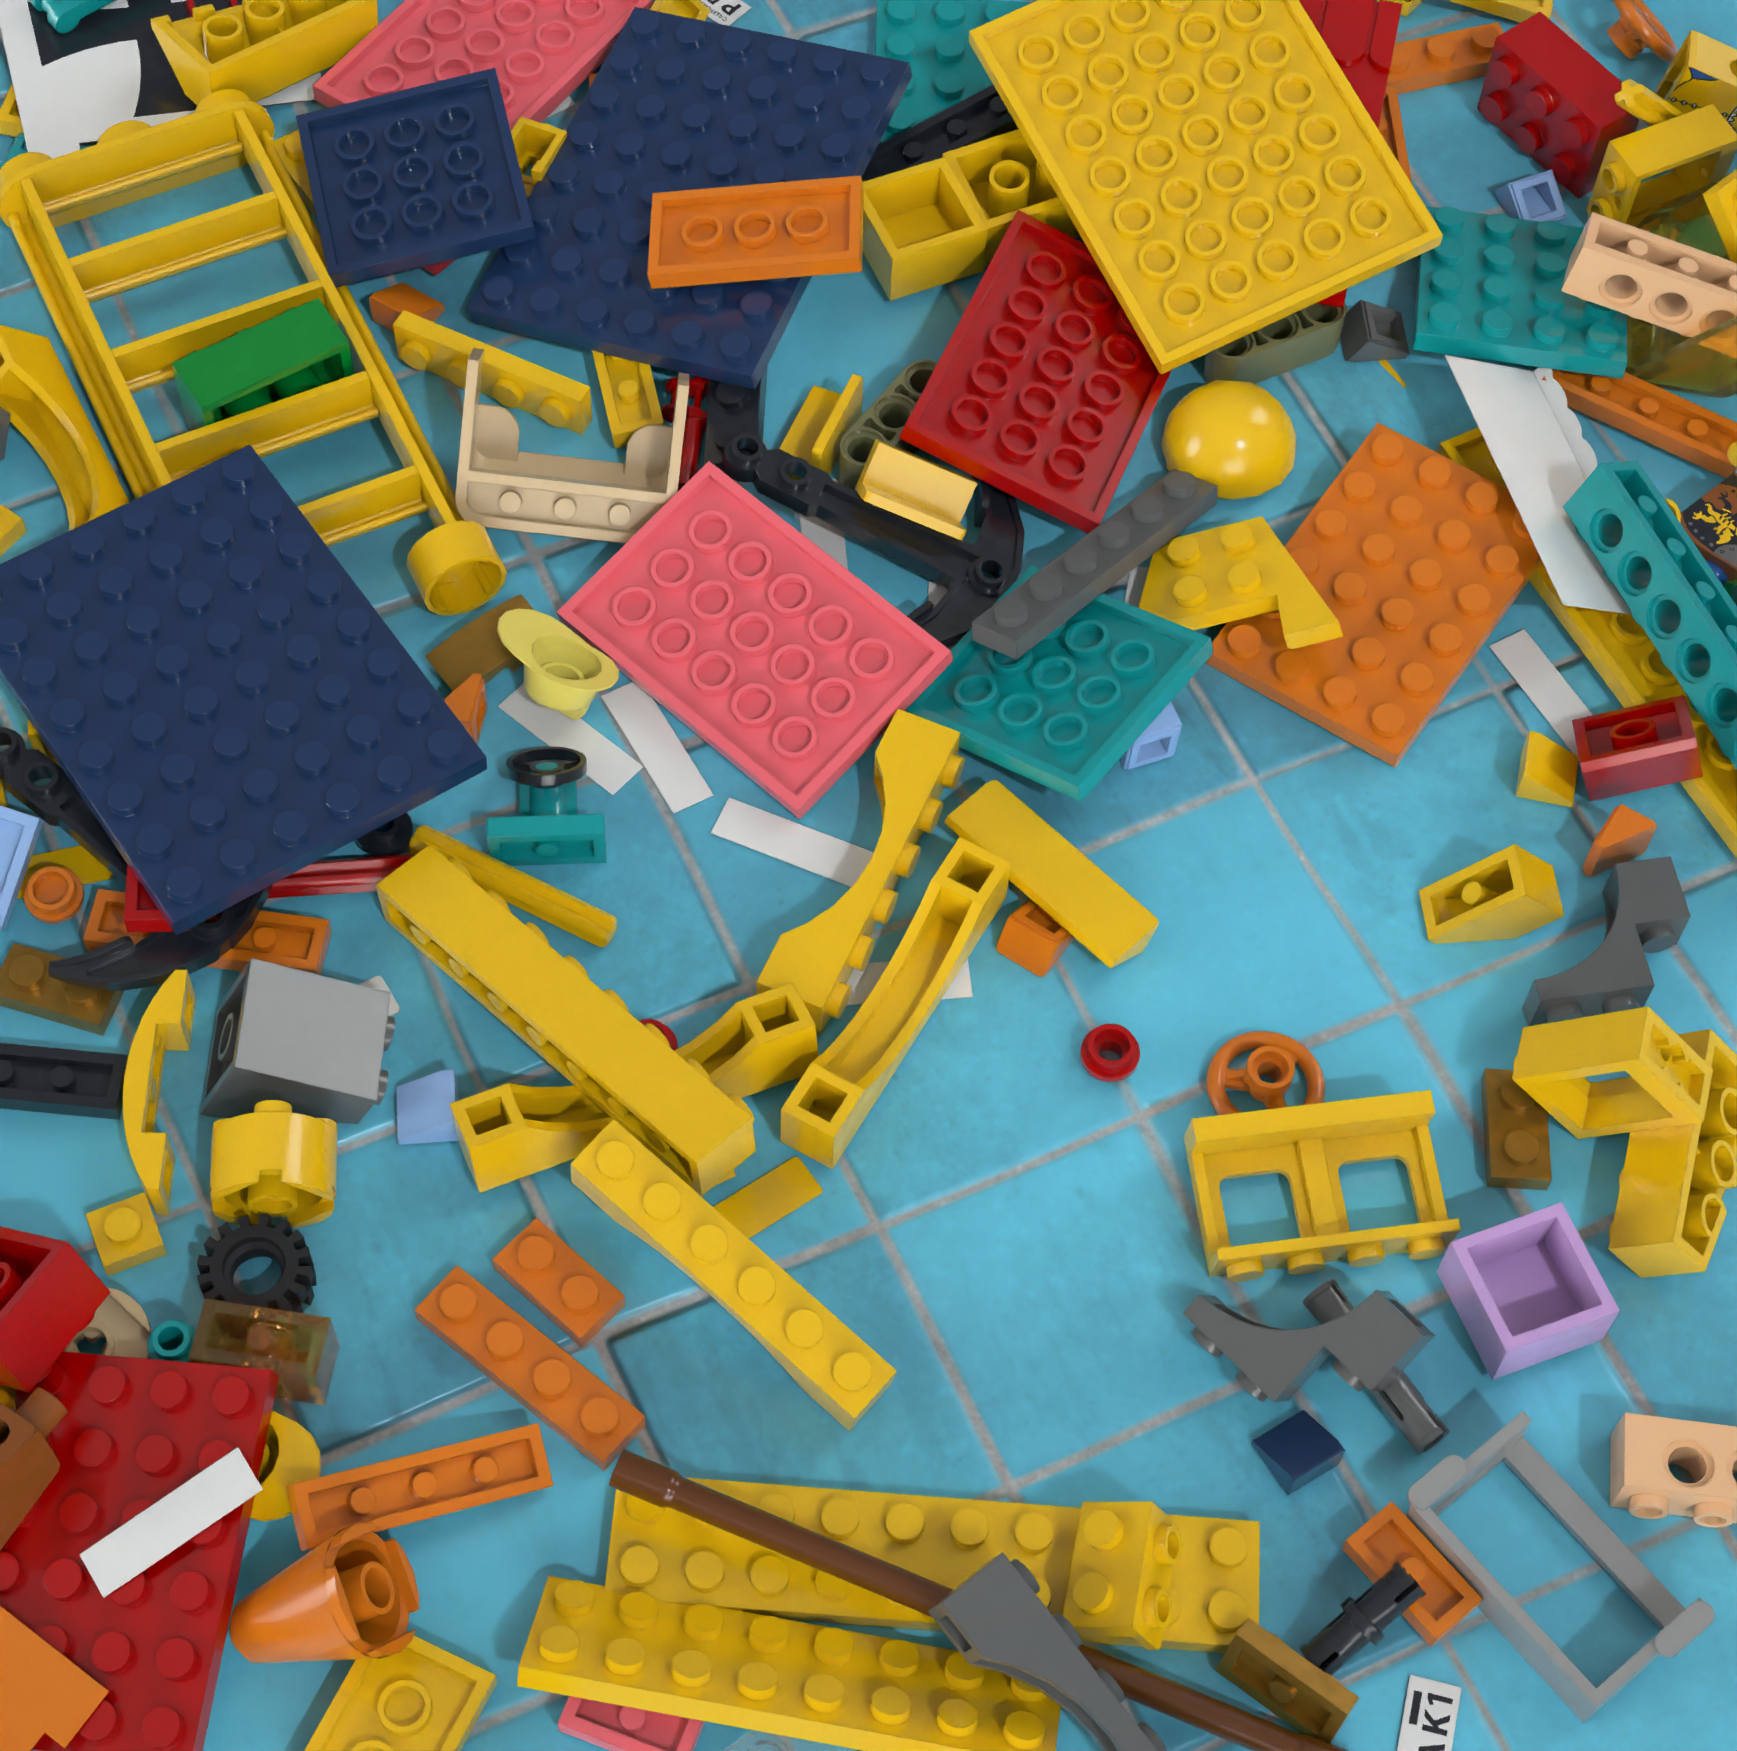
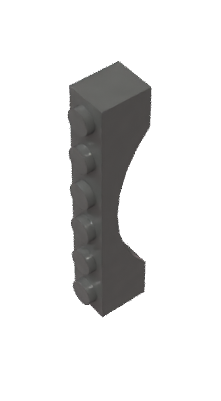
[928,1552,1167,1751]

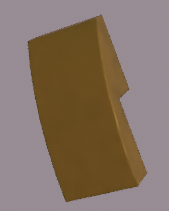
[425,594,534,691]

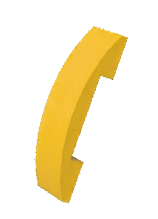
[123,970,196,1215]

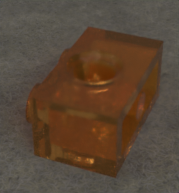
[189,1299,339,1406]

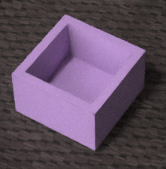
[1437,1202,1620,1380]

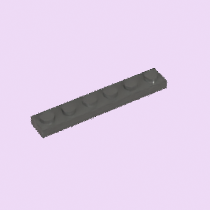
[972,469,1218,660]

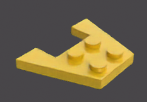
[1138,516,1343,649]

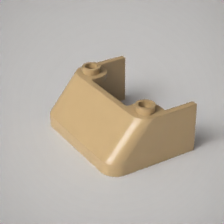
[455,348,689,543]

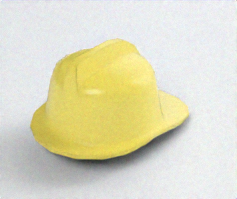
[497,608,619,720]

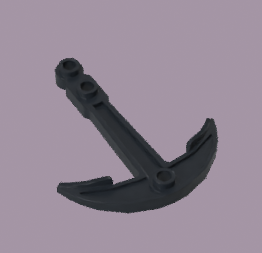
[721,432,1025,647]
[0,727,273,991]

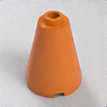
[229,1522,419,1663]

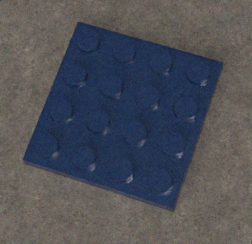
[296,68,537,288]

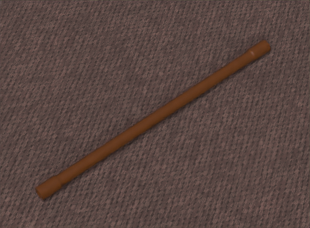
[609,1449,1349,1751]

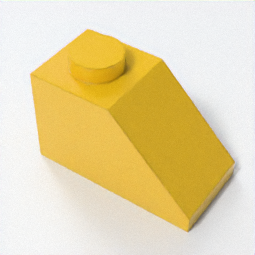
[1419,844,1564,944]

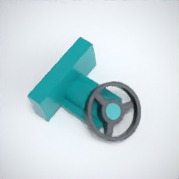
[487,747,607,866]

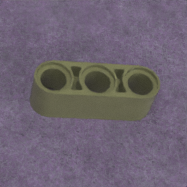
[1202,302,1347,384]
[839,360,938,491]

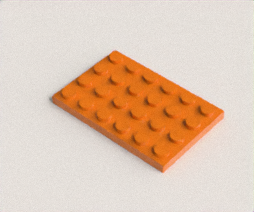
[1205,423,1542,768]

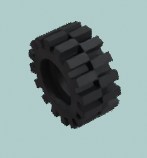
[197,1214,317,1338]

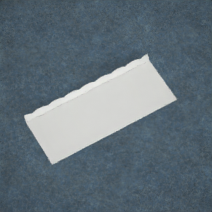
[1444,355,1631,614]

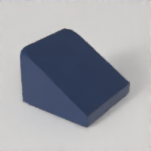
[1251,1410,1345,1496]

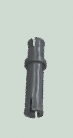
[1303,1279,1450,1455]

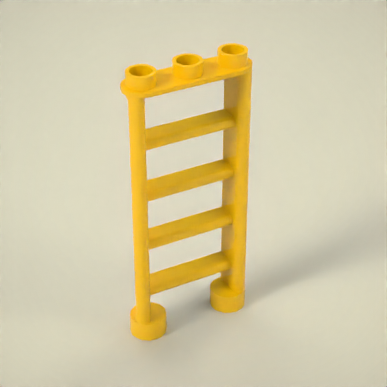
[0,89,507,616]

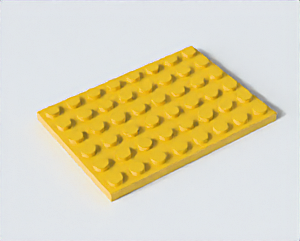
[969,0,1443,374]

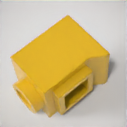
[511,116,567,199]

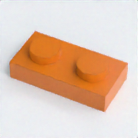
[492,1217,626,1348]
[1341,1501,1483,1647]

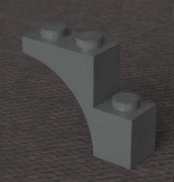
[1522,856,1691,1026]
[1183,1290,1435,1402]

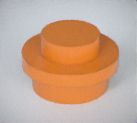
[24,866,85,924]

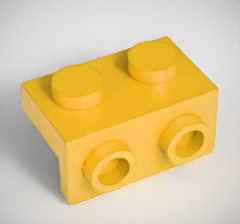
[1063,1501,1182,1650]

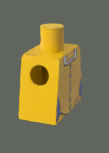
[1654,30,1737,132]

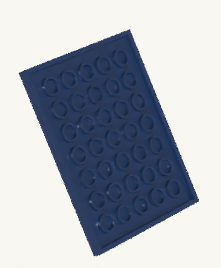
[467,7,912,390]
[0,445,487,936]

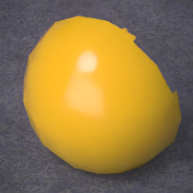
[1160,380,1297,500]

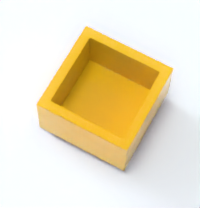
[862,157,988,301]

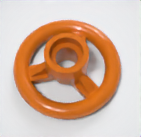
[1607,0,1678,63]
[1206,1031,1325,1115]

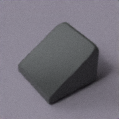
[1340,300,1409,362]

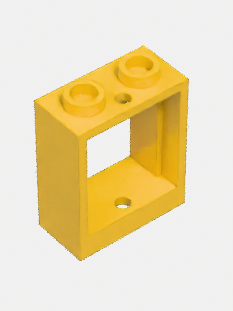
[1586,104,1737,232]
[1512,1006,1713,1139]

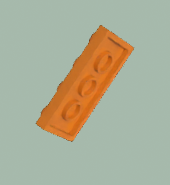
[647,175,864,289]

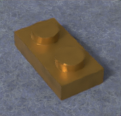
[0,943,125,1036]
[1481,1068,1552,1190]
[1215,1618,1359,1743]

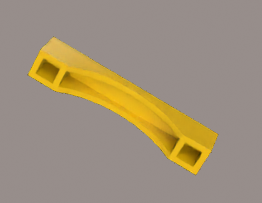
[0,325,129,531]
[756,709,965,1036]
[780,837,1011,1169]
[450,982,819,1193]
[570,1119,897,1432]

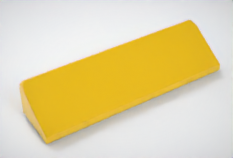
[944,779,1159,968]

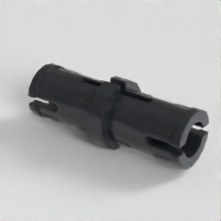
[1299,1561,1426,1675]

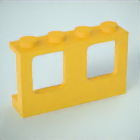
[1183,1090,1461,1282]

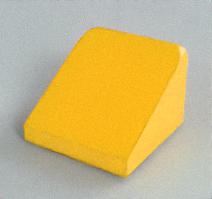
[1515,731,1579,808]

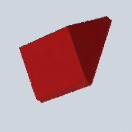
[1572,695,1703,802]

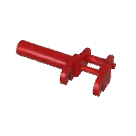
[661,376,710,491]

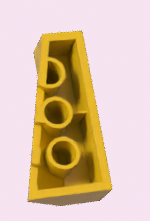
[151,0,378,106]
[1608,1029,1737,1278]

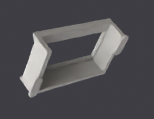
[1406,1411,1715,1723]

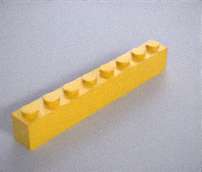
[376,845,756,1196]

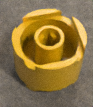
[210,1100,338,1228]

